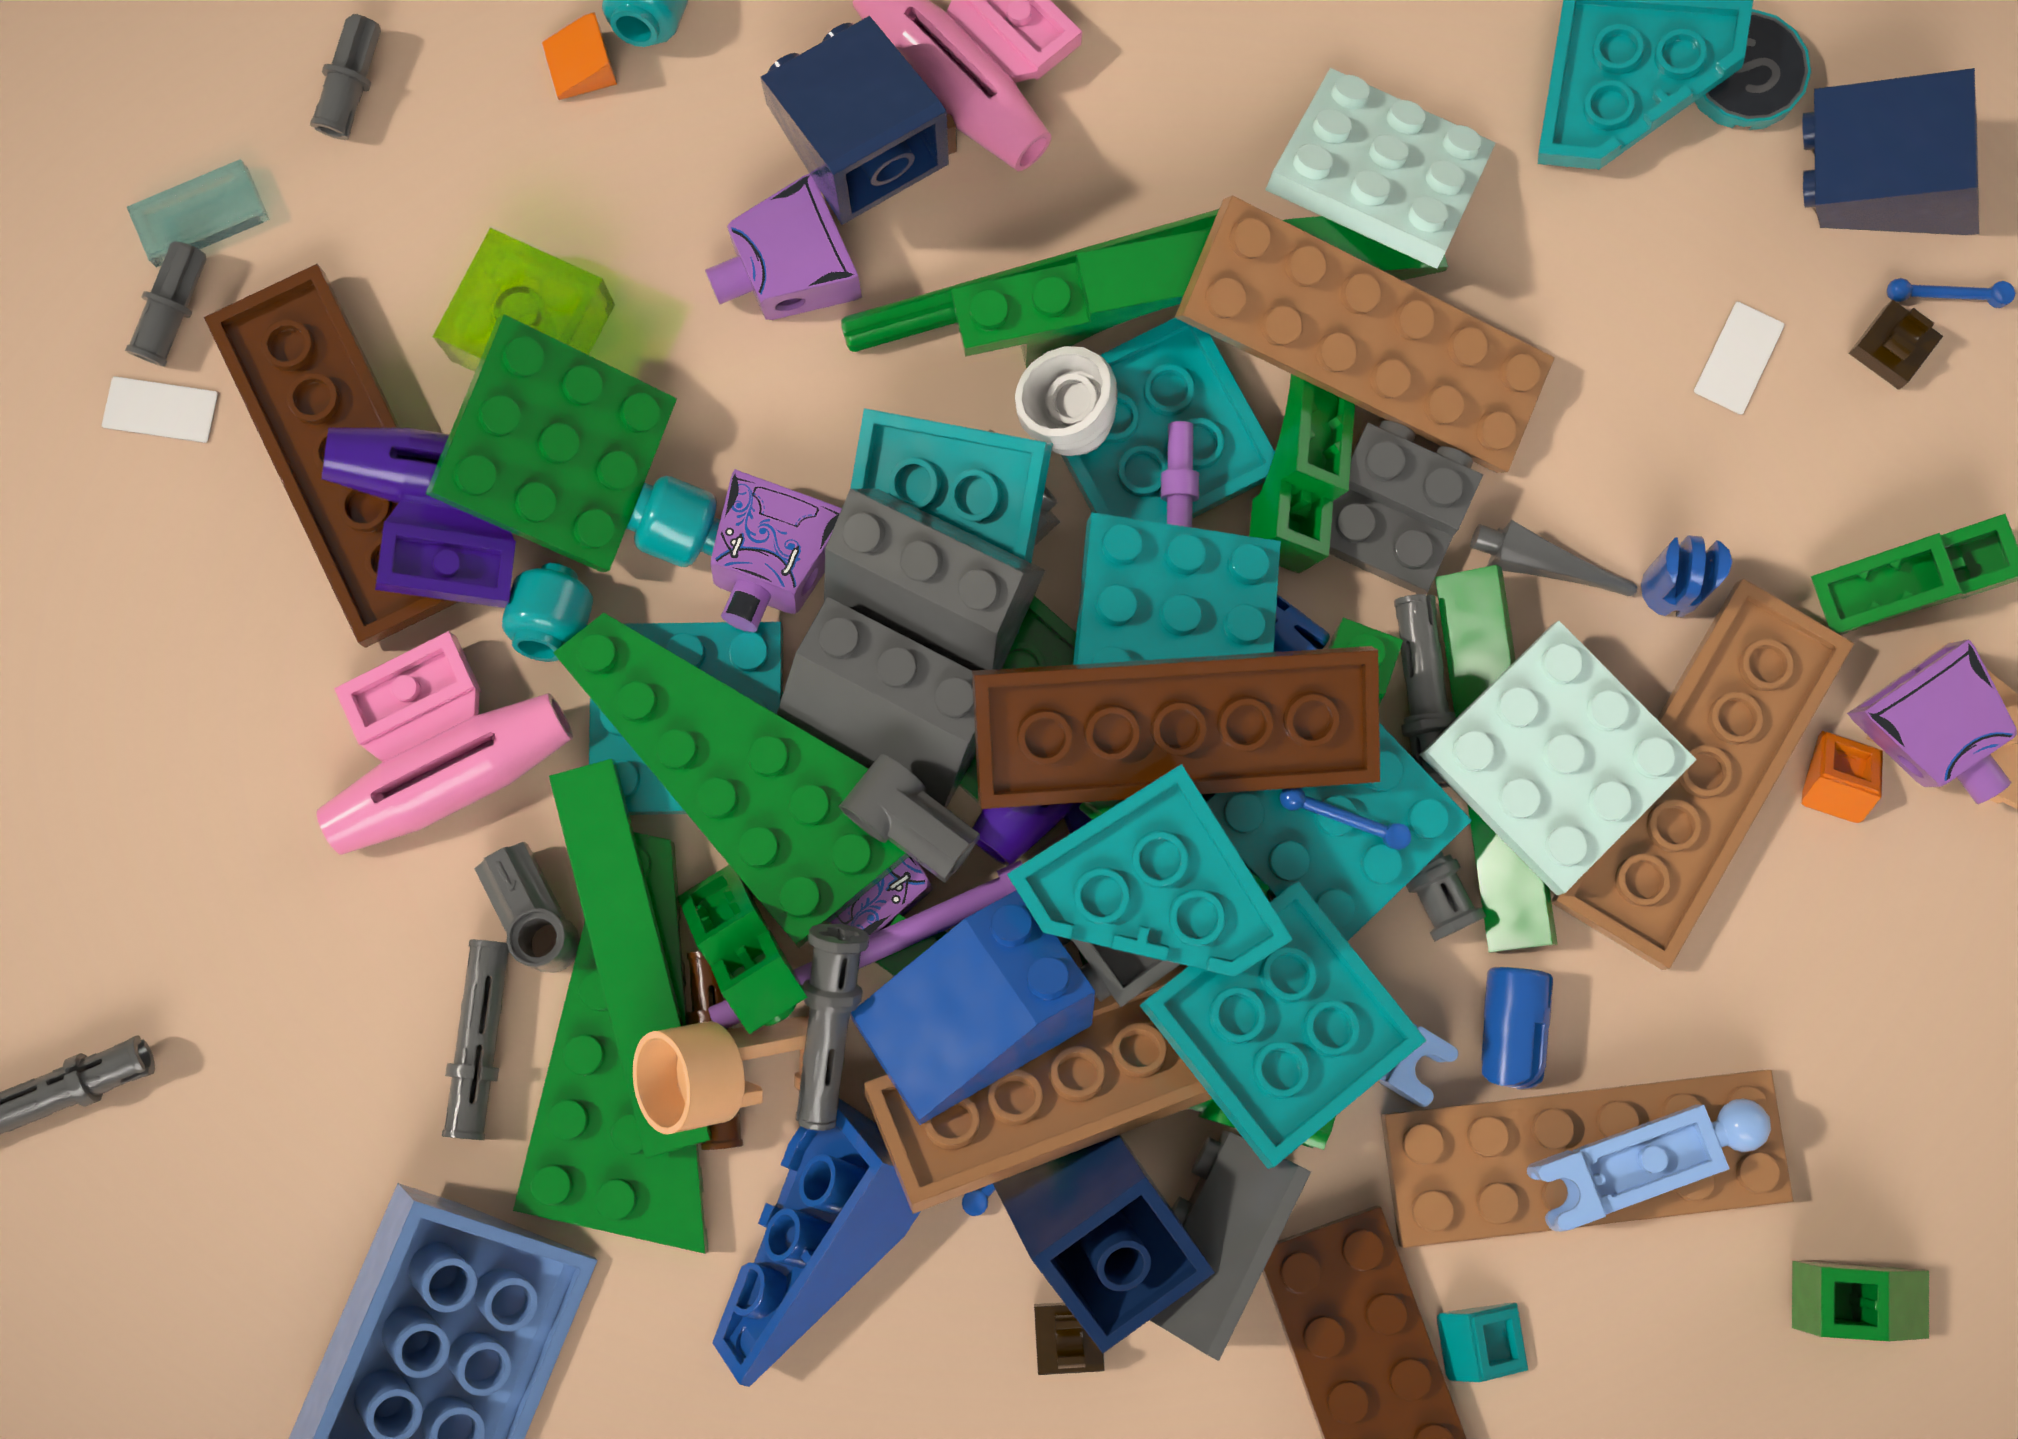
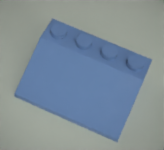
[289,1183,598,1439]

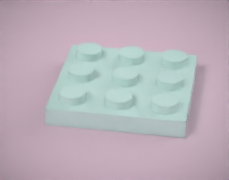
[1265,68,1496,269]
[1420,621,1697,895]

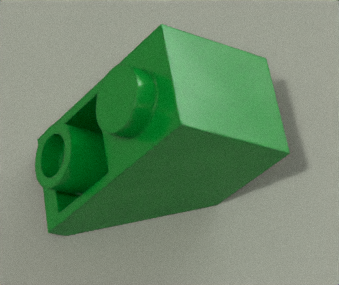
[1792,1261,1929,1342]

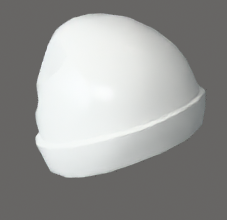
[1015,346,1117,456]

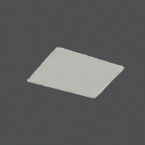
[1694,302,1784,415]
[102,376,218,443]

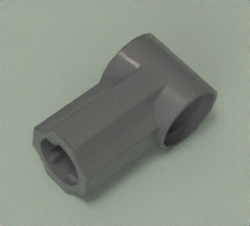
[839,753,980,883]
[474,842,580,973]

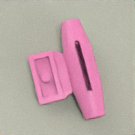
[853,0,1082,171]
[317,631,573,855]

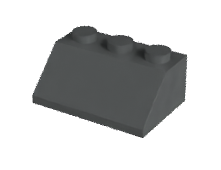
[824,489,1045,671]
[777,597,976,808]
[1150,1131,1311,1361]

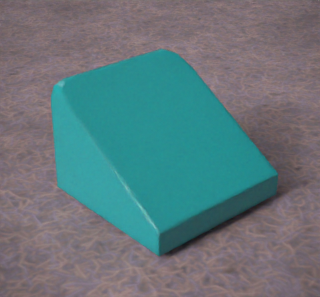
[1437,1303,1528,1383]

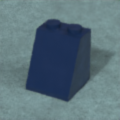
[760,16,949,225]
[1802,68,1979,235]
[993,1134,1215,1353]

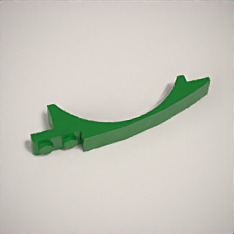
[951,216,1448,368]

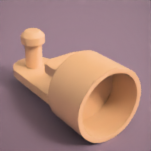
[633,1016,809,1134]

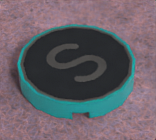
[1695,9,1811,130]

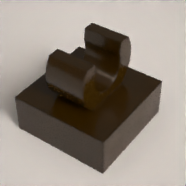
[1848,300,1943,390]
[1034,1302,1105,1375]

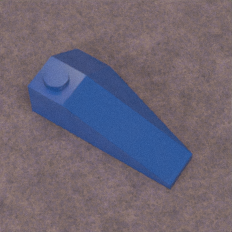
[712,1098,921,1387]

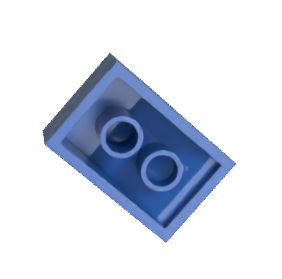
[851,890,1095,1125]

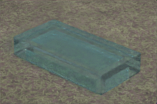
[127,159,270,268]

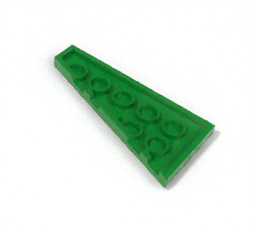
[553,613,909,948]
[513,832,709,1254]

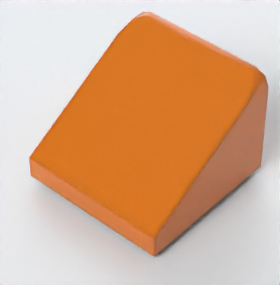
[542,12,617,100]
[1801,731,1883,823]

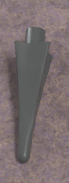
[1470,519,1637,596]

